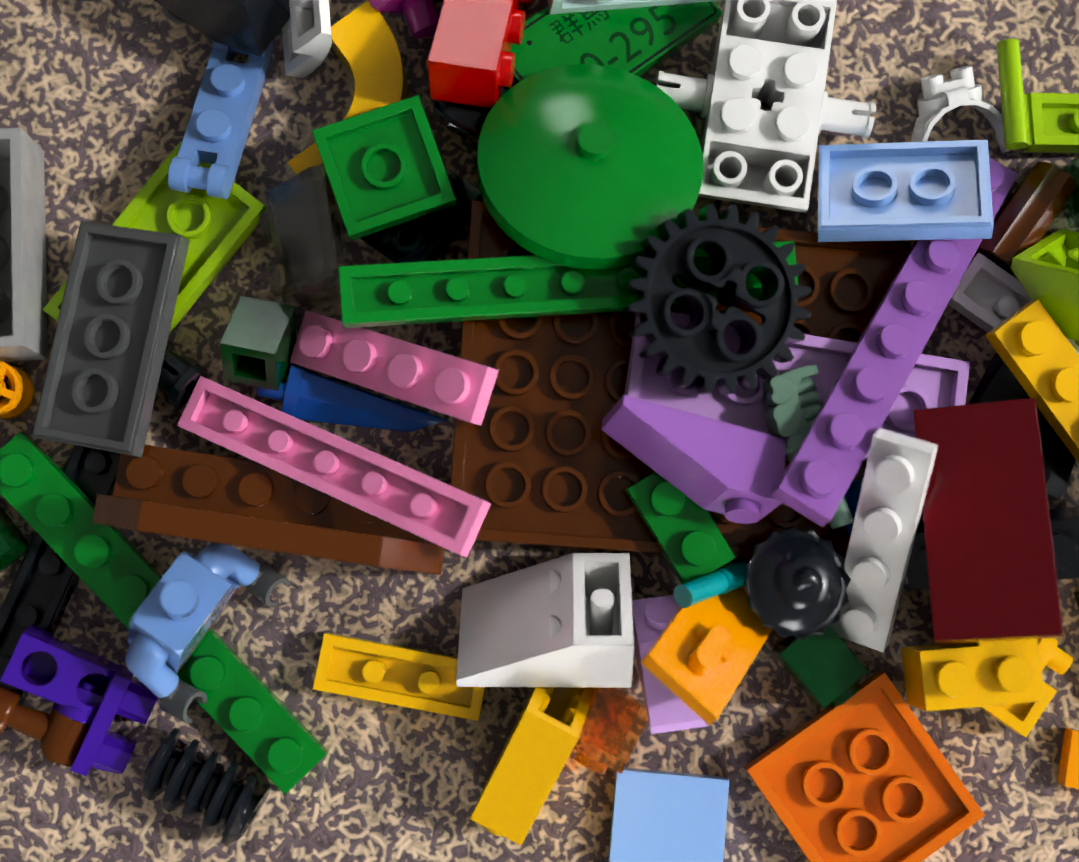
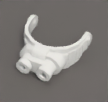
[911,66,1010,153]

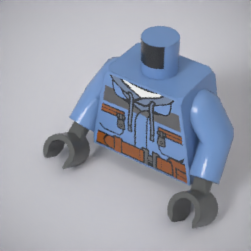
[125,542,290,724]

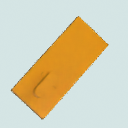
[640,559,772,725]

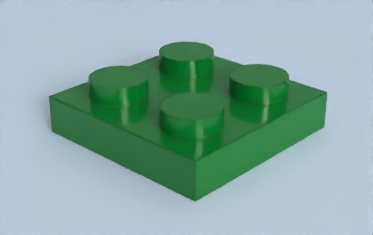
[312,95,457,241]

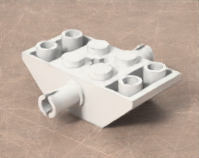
[656,0,876,213]

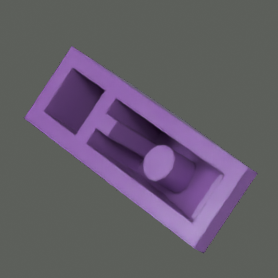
[601,395,786,524]

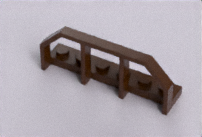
[92,445,445,575]

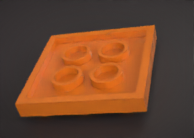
[744,671,986,862]

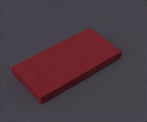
[913,398,1064,644]

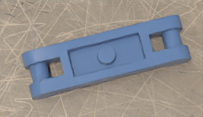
[168,40,274,199]

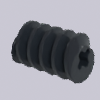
[142,727,272,847]

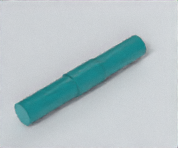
[674,559,749,608]

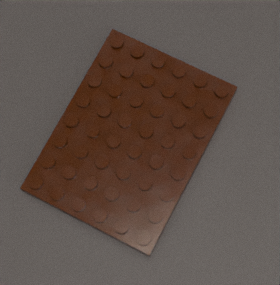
[450,200,907,564]

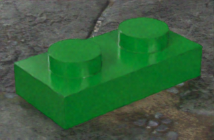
[625,471,736,584]

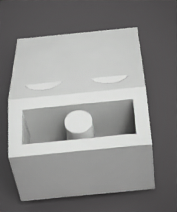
[456,553,634,688]

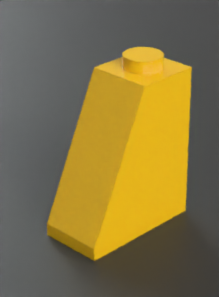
[470,687,596,845]

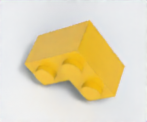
[901,639,1045,711]

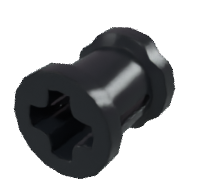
[158,340,208,408]

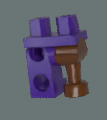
[0,624,158,776]

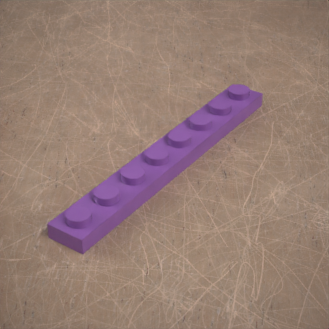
[771,157,1018,527]

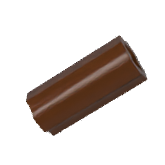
[975,161,1077,276]

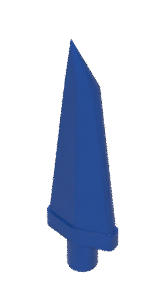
[257,365,446,432]

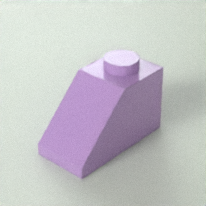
[632,595,709,734]

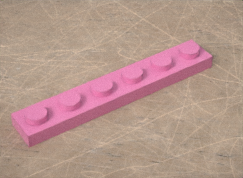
[177,376,491,557]

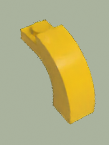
[287,0,408,194]

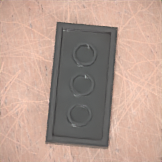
[31,221,190,458]

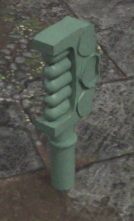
[763,364,854,528]

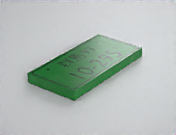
[510,1,722,85]

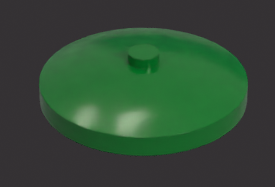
[477,64,703,269]

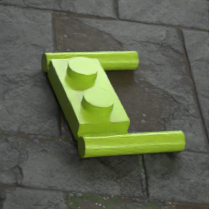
[996,39,1079,153]

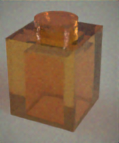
[574,687,648,775]

